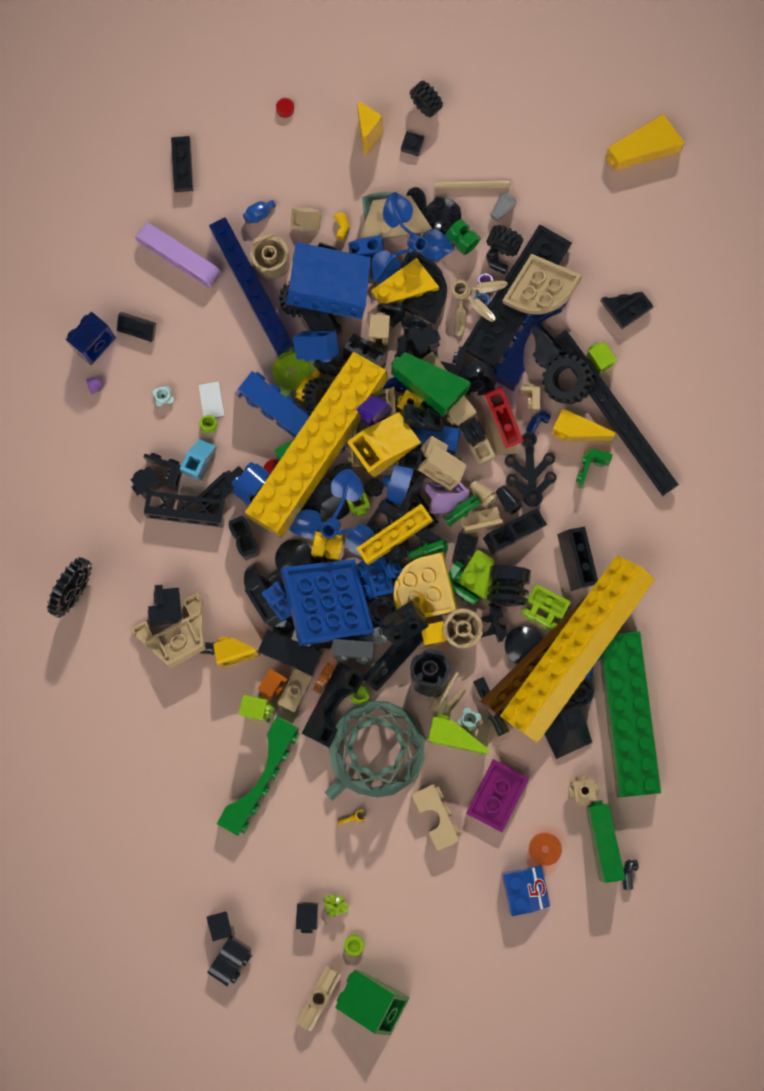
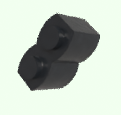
[229,516,259,560]
[207,936,252,987]

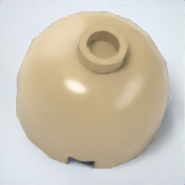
[442,608,483,648]

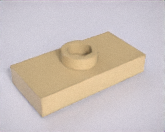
[277,668,313,713]

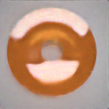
[313,663,335,694]
[528,832,562,866]

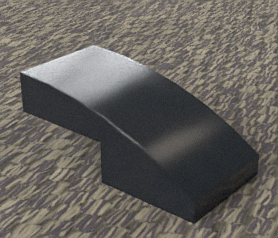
[403,403,443,432]

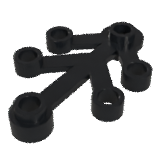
[504,432,557,507]

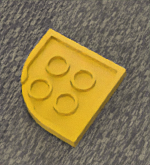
[394,552,457,617]

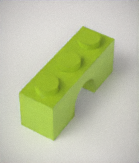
[238,694,275,723]

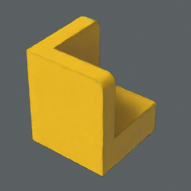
[421,621,447,647]

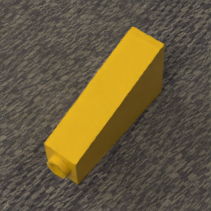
[605,114,685,170]

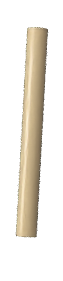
[435,180,510,190]

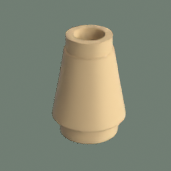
[468,481,497,509]

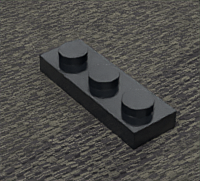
[171,136,194,193]

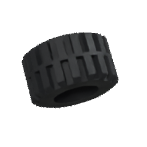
[542,354,594,404]

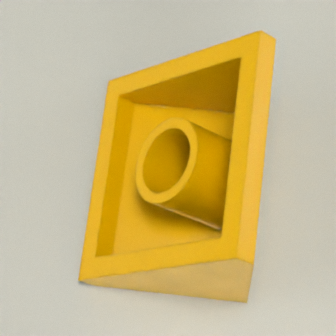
[357,102,383,154]

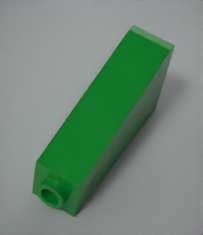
[391,352,471,417]
[586,800,626,883]

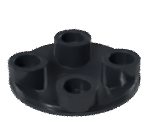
[424,197,462,234]
[275,539,314,569]
[504,626,543,664]

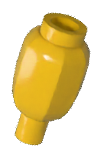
[295,370,321,404]

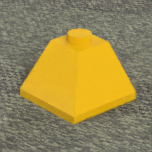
[213,636,260,668]

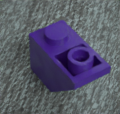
[356,394,393,426]

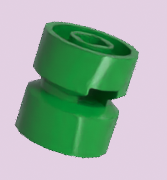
[445,219,481,255]

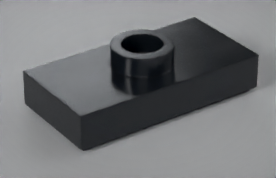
[116,312,156,342]

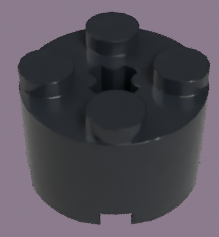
[410,650,451,697]

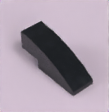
[483,508,547,555]

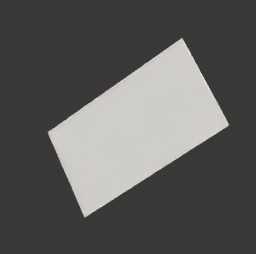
[198,381,225,418]

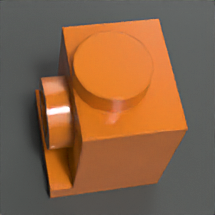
[257,668,289,701]

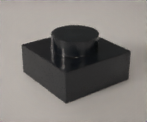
[401,131,424,156]

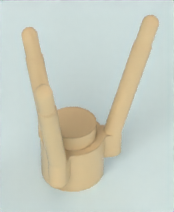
[428,672,465,714]

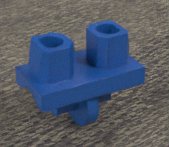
[261,581,292,622]

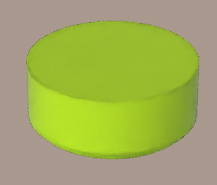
[344,934,365,956]

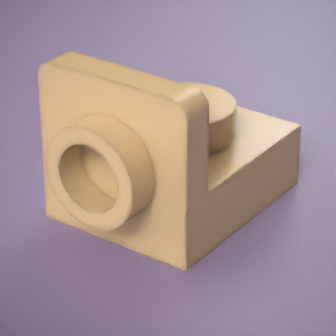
[519,384,540,414]

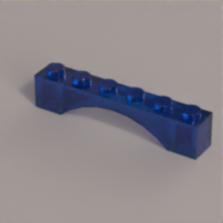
[494,298,570,392]

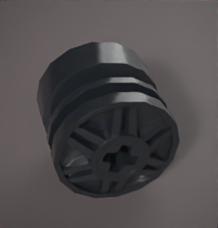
[487,565,531,607]

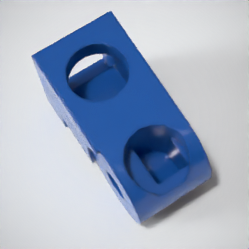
[348,235,384,258]

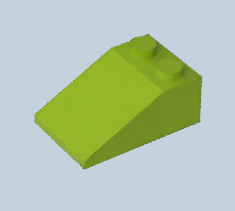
[427,714,489,755]

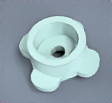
[153,386,174,407]
[458,708,481,731]

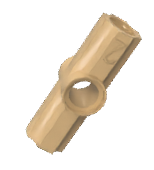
[296,965,342,1031]

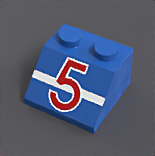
[502,865,550,916]

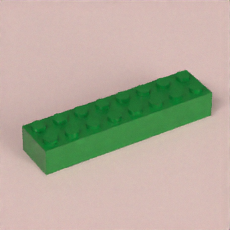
[600,631,661,797]

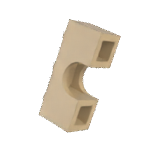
[411,784,461,851]

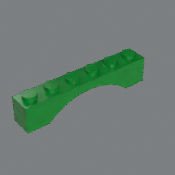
[216,716,300,836]

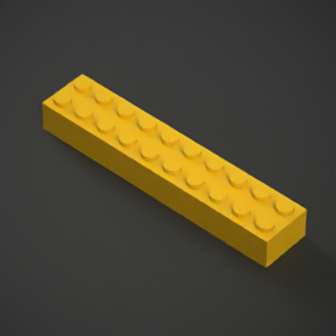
[245,352,389,538]
[500,555,655,743]

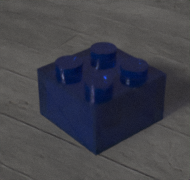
[65,311,116,366]

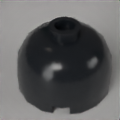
[459,360,496,396]

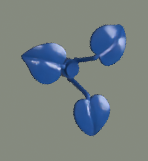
[371,192,454,283]
[289,469,375,556]

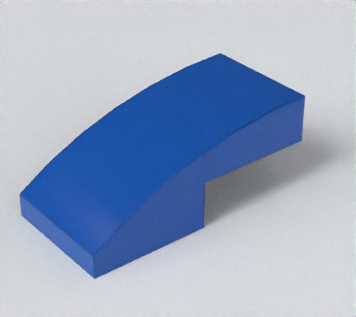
[385,464,414,506]

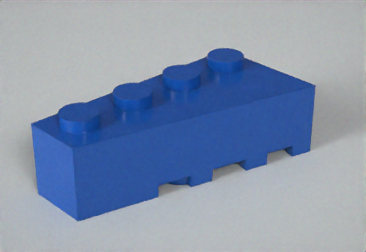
[235,371,311,438]

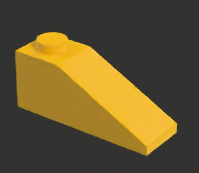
[551,408,616,441]

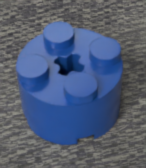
[231,462,270,506]

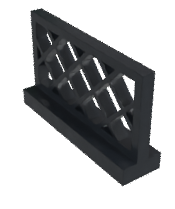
[366,499,448,569]

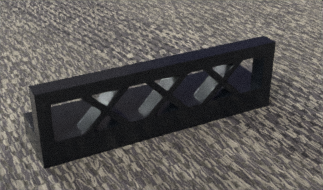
[144,491,225,528]

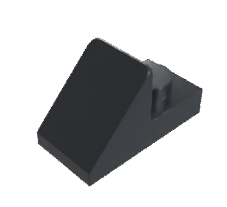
[440,346,467,376]

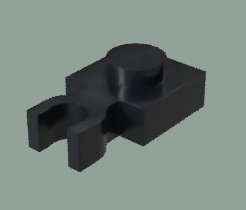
[453,532,478,569]

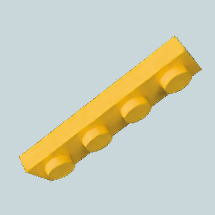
[356,504,433,566]

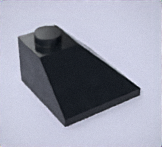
[301,477,350,522]
[544,705,592,759]

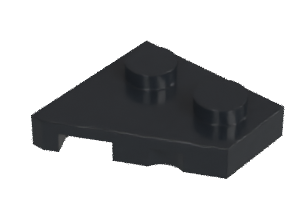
[600,292,654,329]

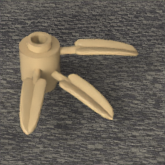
[451,280,507,337]

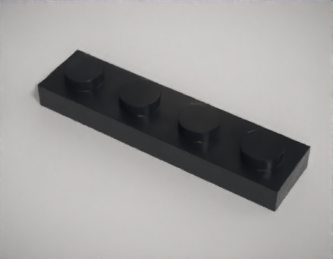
[364,632,423,692]

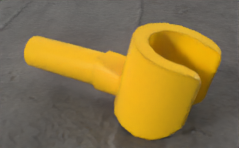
[338,809,366,825]

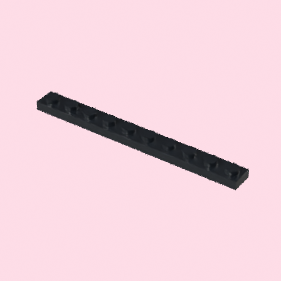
[555,330,679,496]

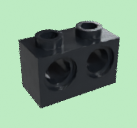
[343,333,387,367]

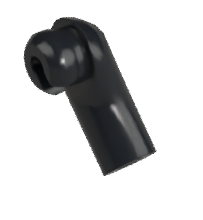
[486,248,508,275]
[622,859,639,890]

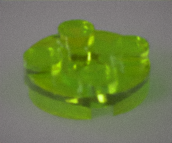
[272,351,311,390]

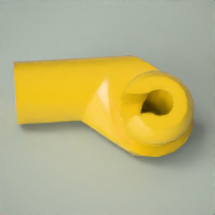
[334,212,350,241]

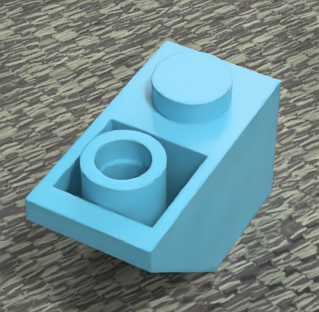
[180,439,217,482]

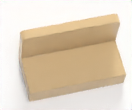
[418,445,467,490]
[460,507,503,534]

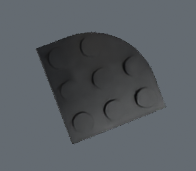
[392,251,447,324]

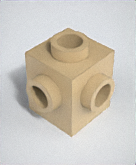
[568,776,599,806]

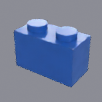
[293,331,339,362]

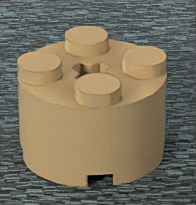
[250,235,290,280]

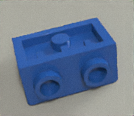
[357,555,394,601]

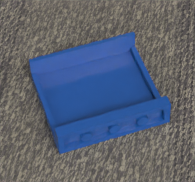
[286,242,371,320]

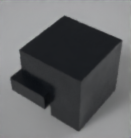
[299,308,342,335]
[147,584,182,626]

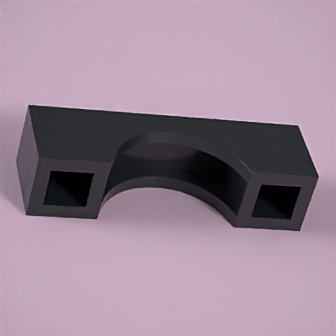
[301,662,365,748]

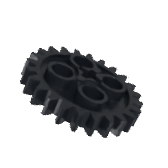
[47,557,92,618]

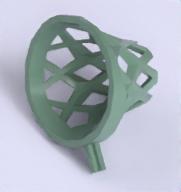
[324,701,425,801]

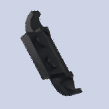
[244,563,295,634]

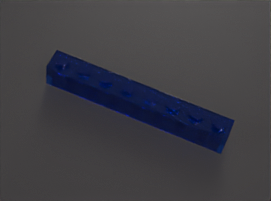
[209,217,295,361]

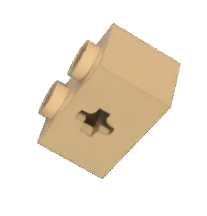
[369,313,390,350]

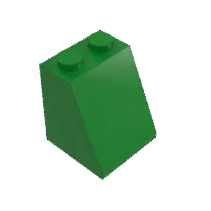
[335,969,410,1035]

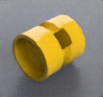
[311,531,343,561]

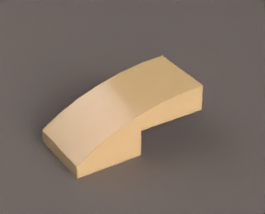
[466,435,496,465]

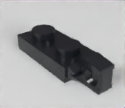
[198,466,244,513]

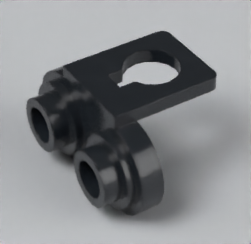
[480,603,508,643]

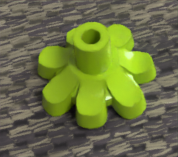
[324,894,349,917]

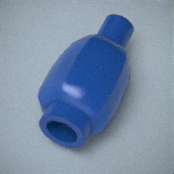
[243,200,276,224]

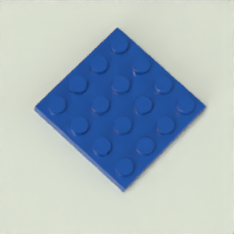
[280,559,375,646]

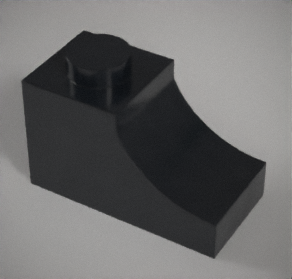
[530,324,567,369]

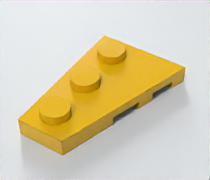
[371,258,439,305]

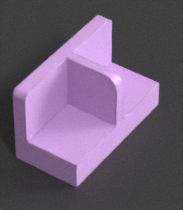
[425,482,469,514]

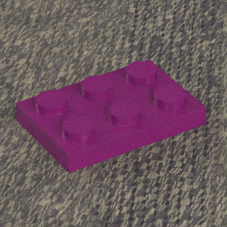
[466,759,529,832]

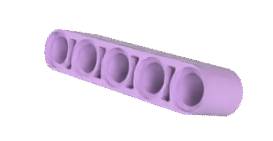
[135,222,221,288]

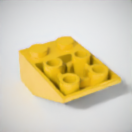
[347,412,421,478]

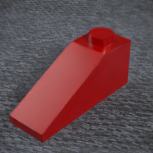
[484,386,524,449]

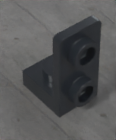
[143,453,182,491]

